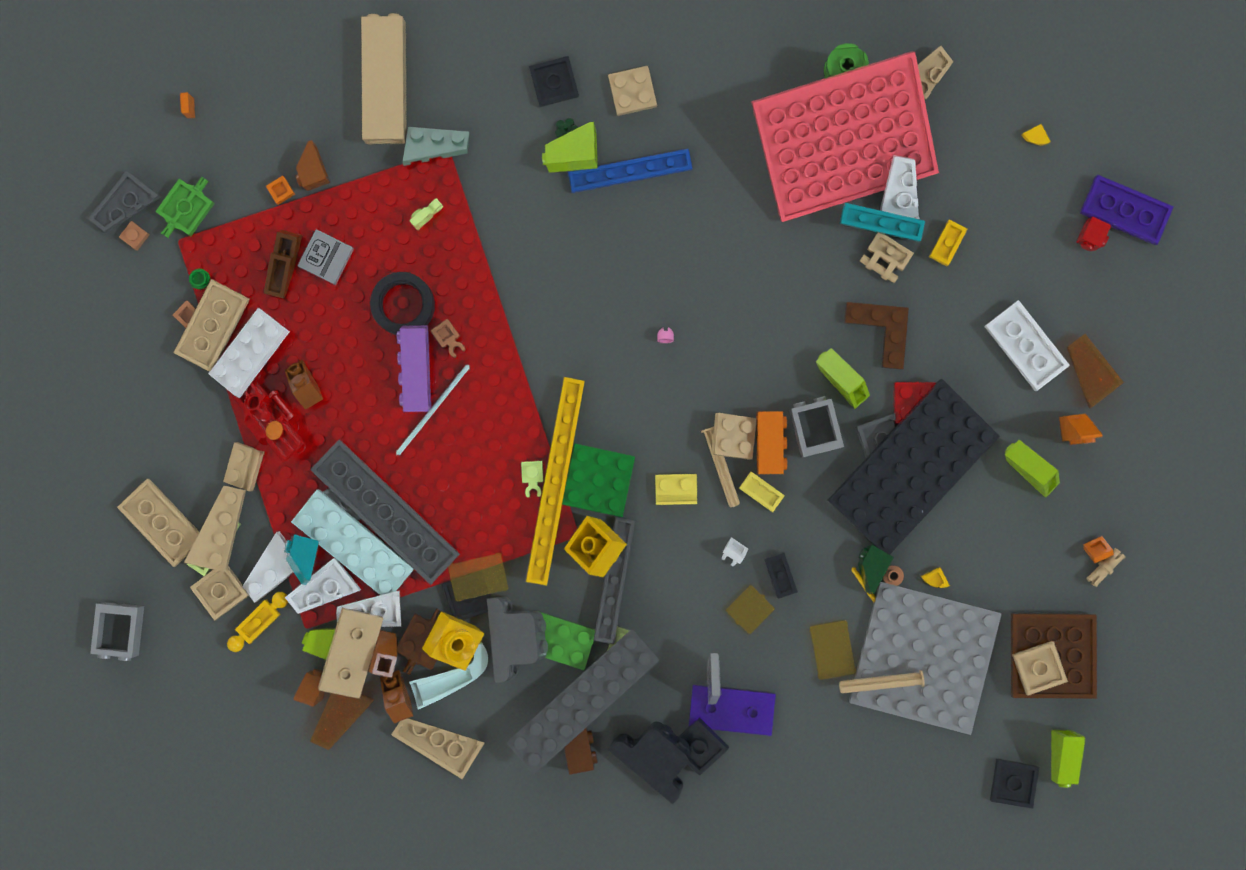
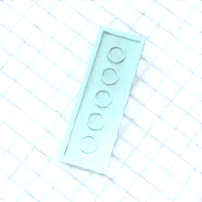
[291,489,414,595]

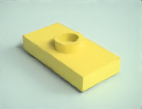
[739,472,785,512]

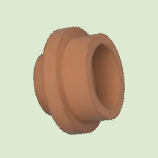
[883,565,904,586]

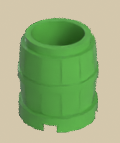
[823,43,869,79]

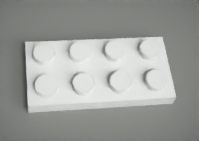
[984,300,1070,391]
[208,308,290,398]

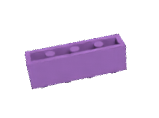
[397,326,431,412]

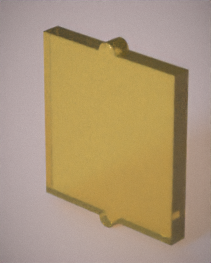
[725,584,775,634]

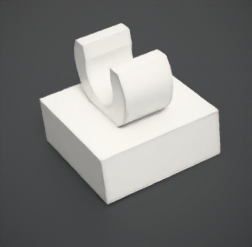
[722,537,748,566]

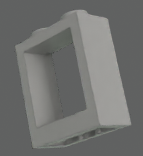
[789,396,844,458]
[90,602,144,661]

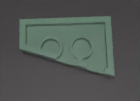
[403,127,470,166]

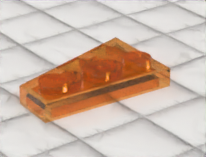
[1067,334,1124,408]
[310,693,375,750]

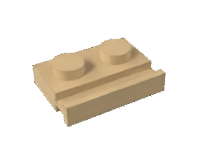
[223,442,264,491]

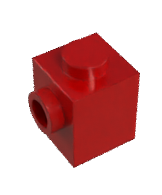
[1076,216,1111,251]

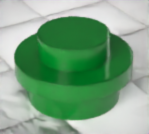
[189,269,210,290]

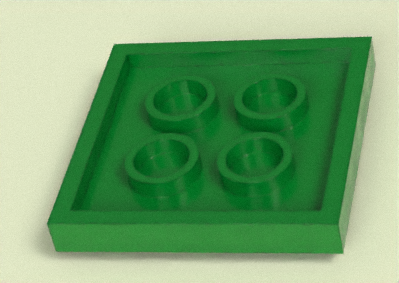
[562,444,635,517]

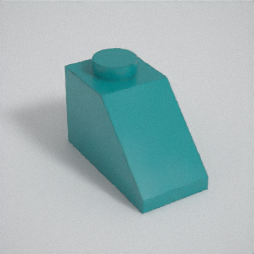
[284,535,319,585]

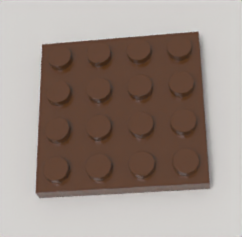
[1011,613,1097,699]

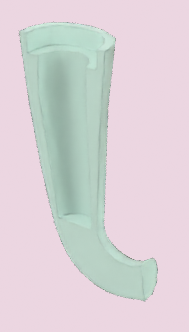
[409,642,488,710]

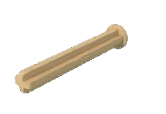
[701,427,740,507]
[839,670,925,693]

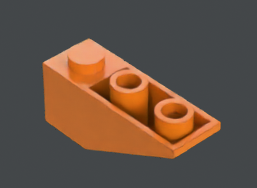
[1059,414,1103,445]

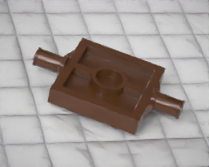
[397,608,443,675]

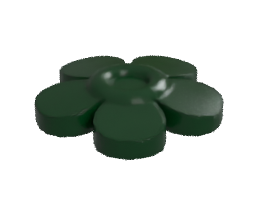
[555,118,578,138]

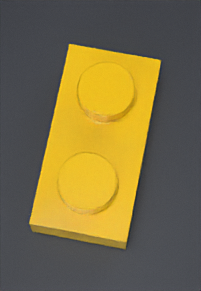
[929,219,967,266]

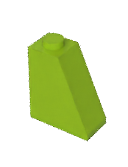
[542,122,598,173]
[816,348,870,409]
[1005,440,1060,498]
[302,628,336,660]
[1051,730,1085,788]

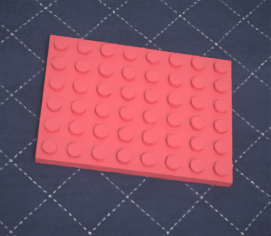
[751,51,939,222]

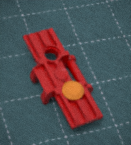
[230,378,305,463]

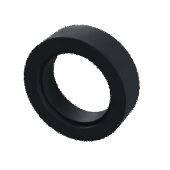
[370,272,435,335]

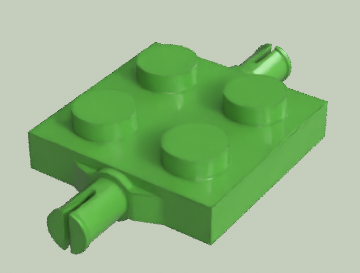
[155,176,215,238]

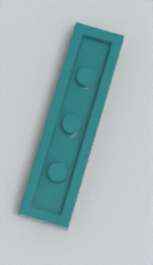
[839,203,925,242]

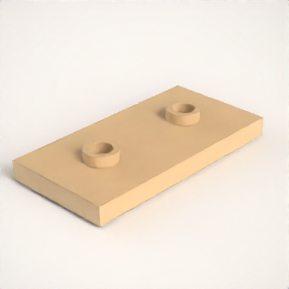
[174,279,250,372]
[117,479,199,567]
[318,607,383,699]

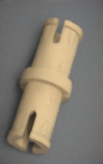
[1086,548,1125,587]

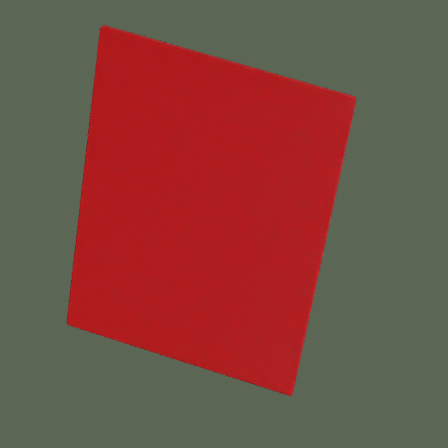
[178,156,577,629]

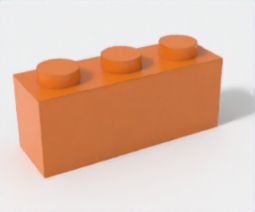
[756,411,787,474]

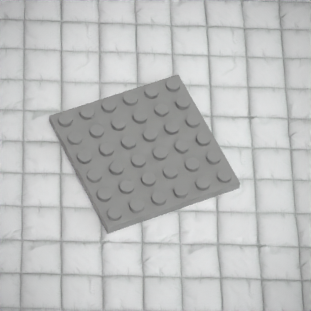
[849,582,1002,735]

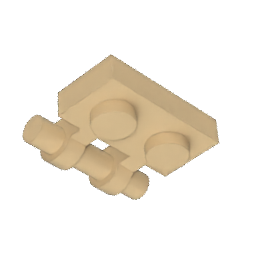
[860,233,914,283]

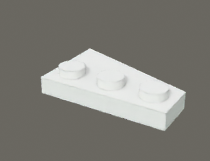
[880,155,920,219]
[336,591,401,627]

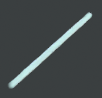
[396,365,469,455]

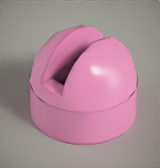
[657,327,674,343]

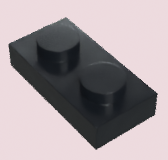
[764,552,798,599]

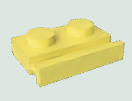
[655,474,697,505]

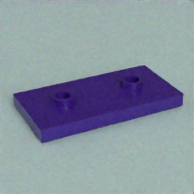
[1080,174,1174,245]
[688,684,776,736]

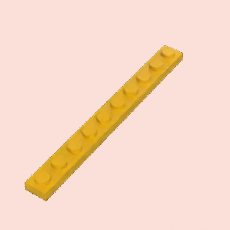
[525,377,585,586]

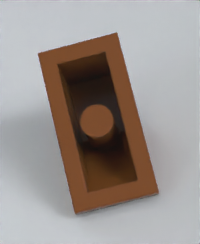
[295,140,330,191]
[293,669,325,706]

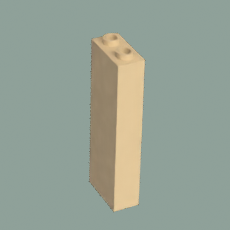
[361,14,407,144]

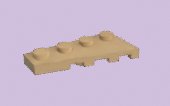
[918,46,953,100]
[184,486,246,572]
[392,718,484,779]

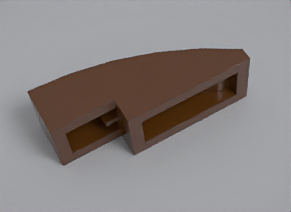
[264,230,302,298]

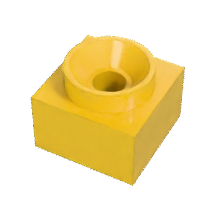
[564,516,627,577]
[422,611,485,671]

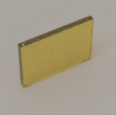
[448,553,509,601]
[809,620,856,680]

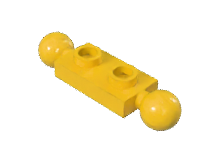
[227,592,288,652]

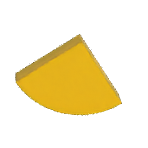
[1022,124,1051,146]
[921,567,950,588]

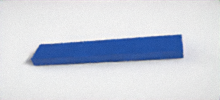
[568,148,693,193]

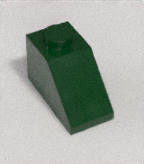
[858,545,894,594]

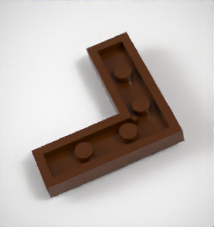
[844,302,909,370]

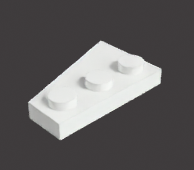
[243,531,294,603]
[285,558,361,614]

